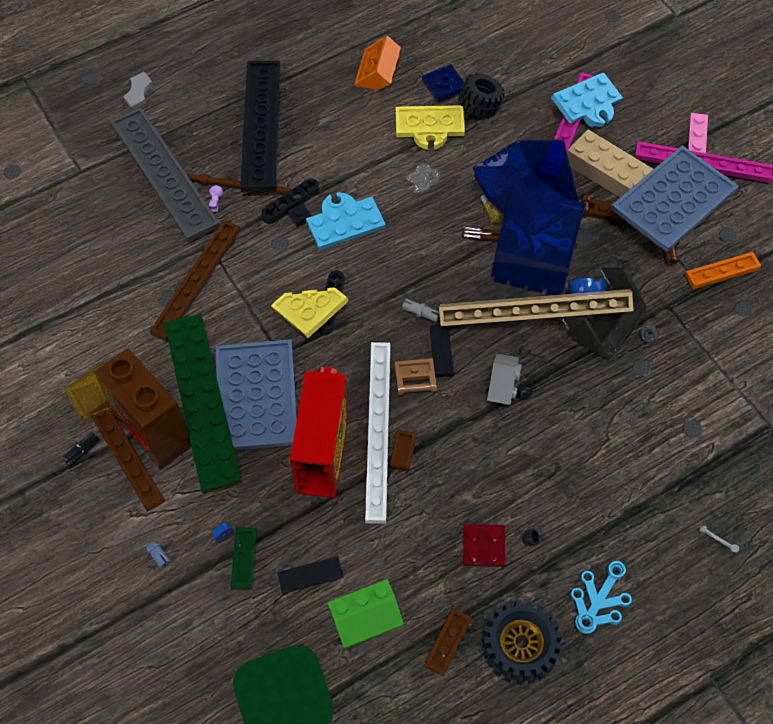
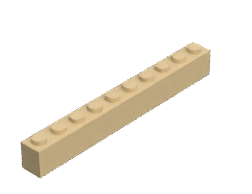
[439,289,633,326]

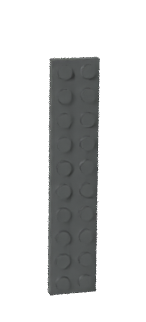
[110,107,220,242]

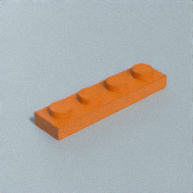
[685,252,761,290]

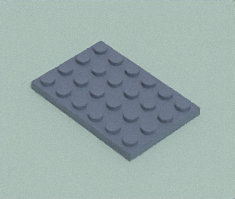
[611,145,739,252]
[216,339,297,451]

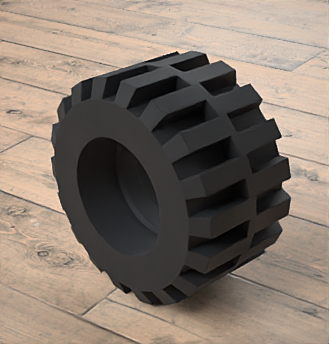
[458,73,505,117]

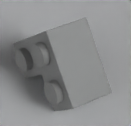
[487,354,522,405]

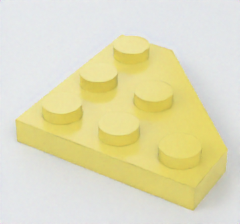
[271,288,348,338]

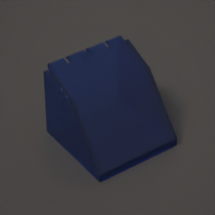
[473,139,580,236]
[491,186,585,295]

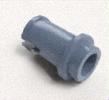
[146,542,171,569]

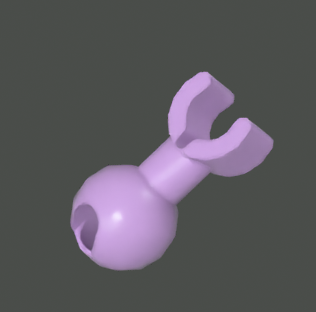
[209,185,223,212]

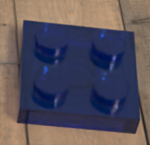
[422,64,464,102]

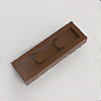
[424,608,472,677]

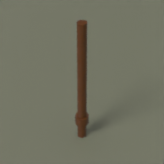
[187,174,291,194]

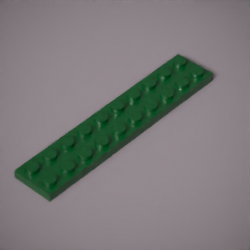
[164,313,242,493]

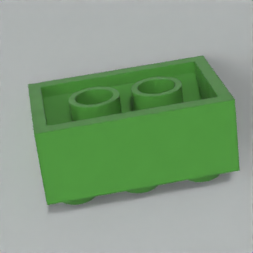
[328,579,404,649]

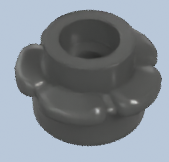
[641,324,660,342]

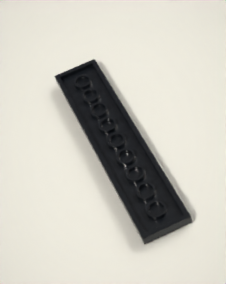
[240,61,281,192]

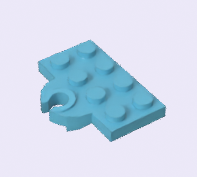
[551,72,623,128]
[306,192,386,251]

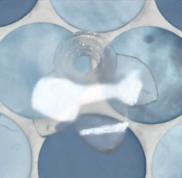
[406,164,440,194]

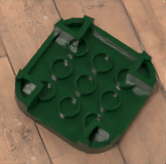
[233,645,334,724]

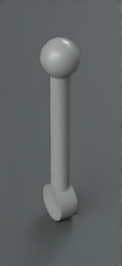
[699,526,739,554]

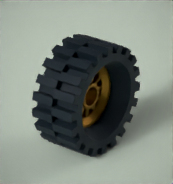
[483,600,562,685]

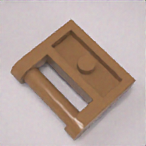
[395,358,437,395]

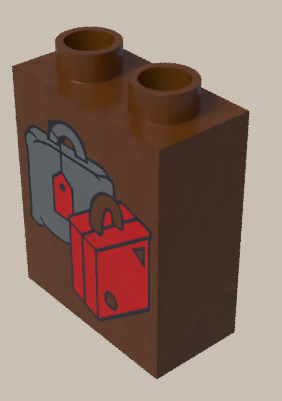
[94,348,191,470]

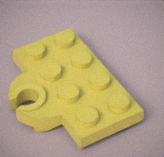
[396,105,465,150]

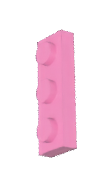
[687,113,708,153]

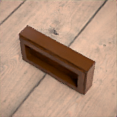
[390,430,416,471]

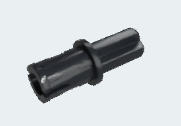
[62,431,100,465]

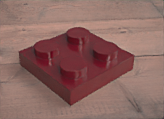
[463,524,506,567]

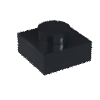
[287,203,312,227]

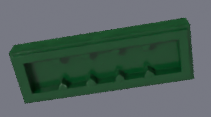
[231,527,257,590]

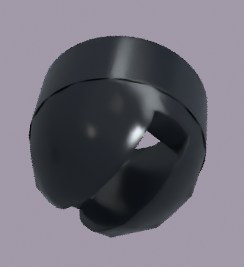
[516,383,533,400]
[522,529,540,546]

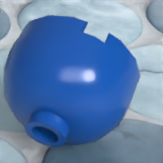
[568,278,606,294]

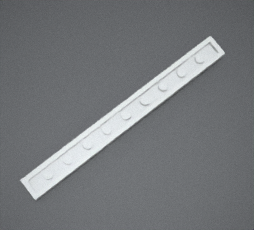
[365,342,390,524]

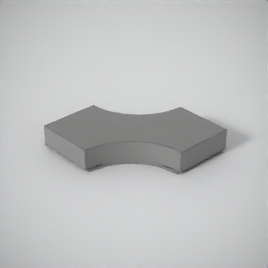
[123,72,153,110]

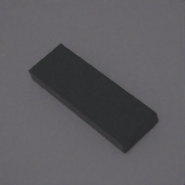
[430,324,454,377]
[277,556,344,594]

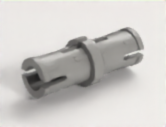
[402,298,440,323]

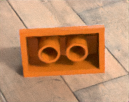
[354,36,401,90]

